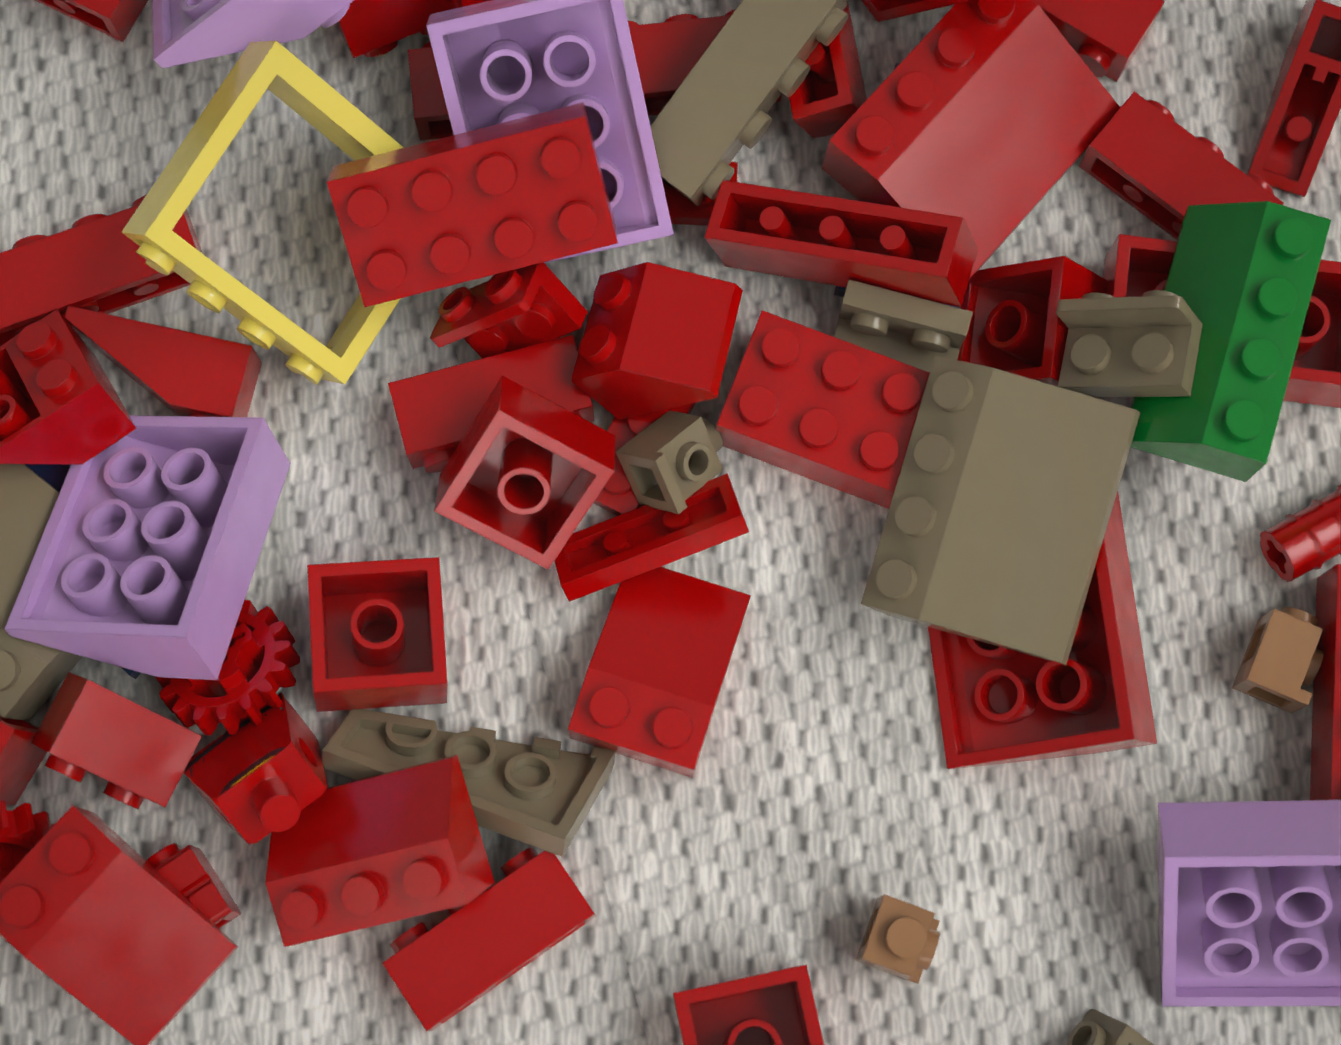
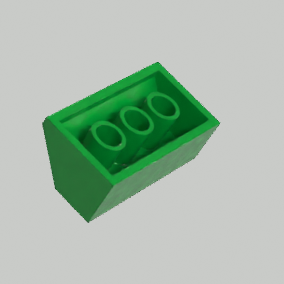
[1130,201,1331,482]

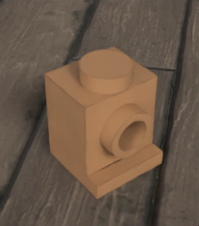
[1232,607,1324,714]
[856,894,940,984]

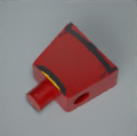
[183,692,328,845]

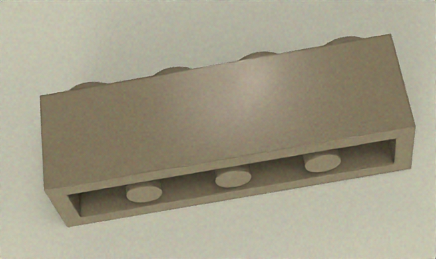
[650,0,849,206]

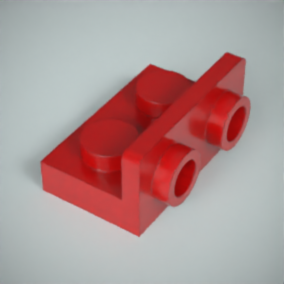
[430,262,588,358]

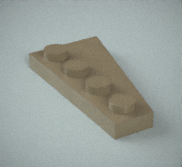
[323,709,616,857]

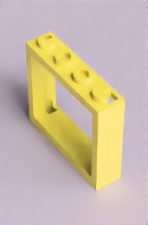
[121,40,404,385]

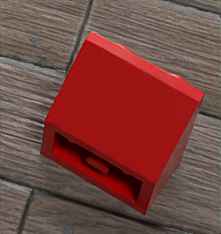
[0,309,137,465]

